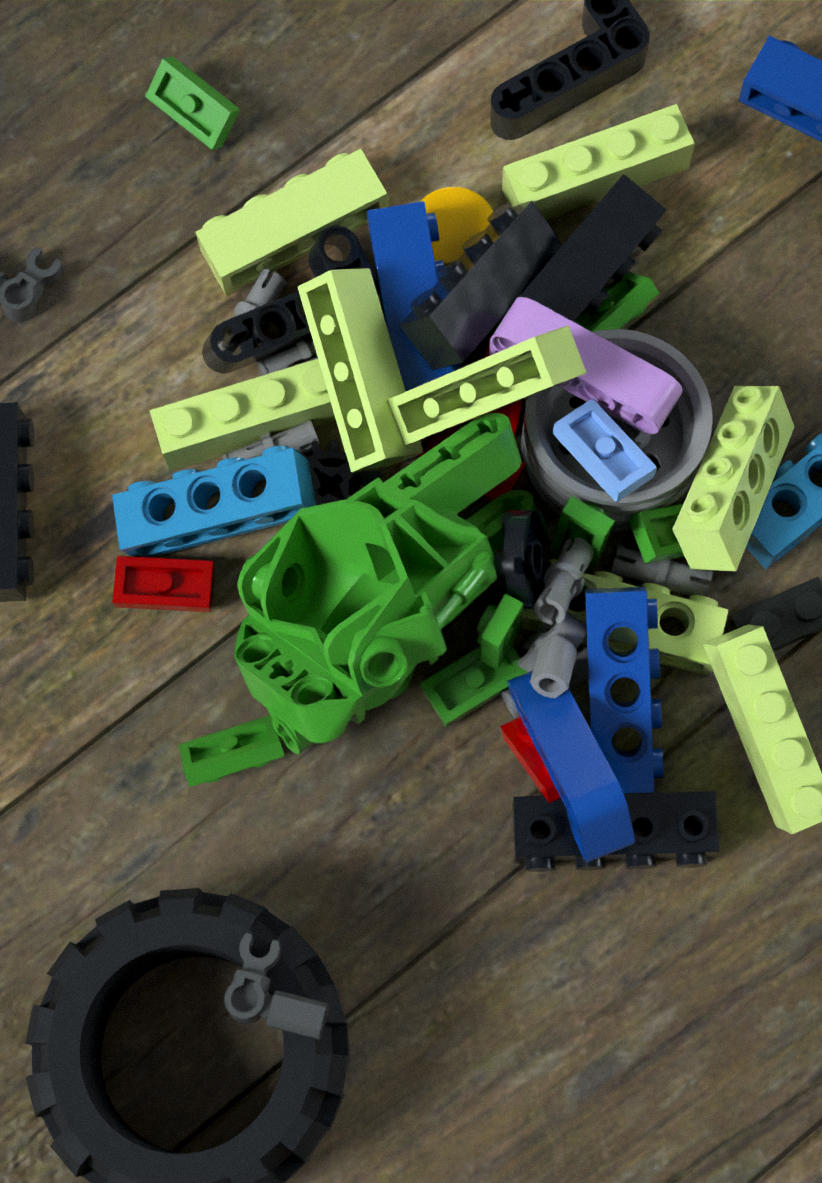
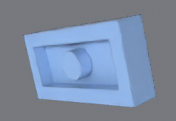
[552,398,657,503]

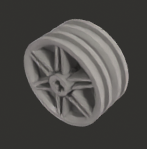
[521,329,713,533]

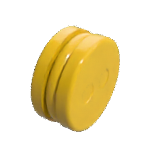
[420,187,493,267]

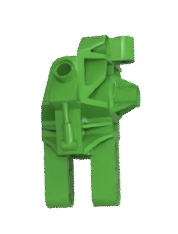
[234,413,537,754]

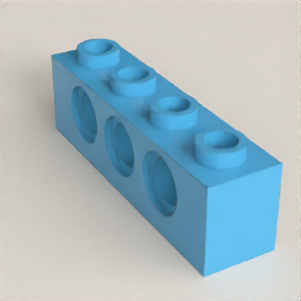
[746,433,822,570]
[112,445,316,558]

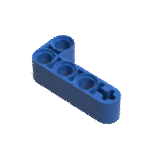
[507,671,635,863]

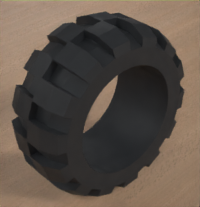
[25,888,350,1183]

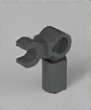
[0,247,63,322]
[224,933,329,1039]

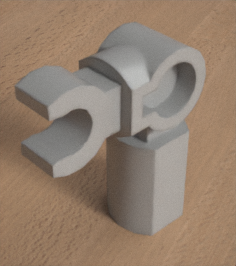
[517,611,587,699]

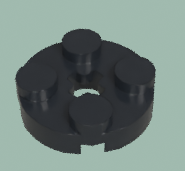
[494,510,551,610]

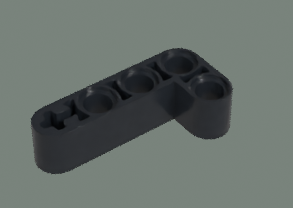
[490,0,650,140]
[202,226,380,374]

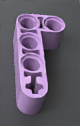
[489,297,683,434]

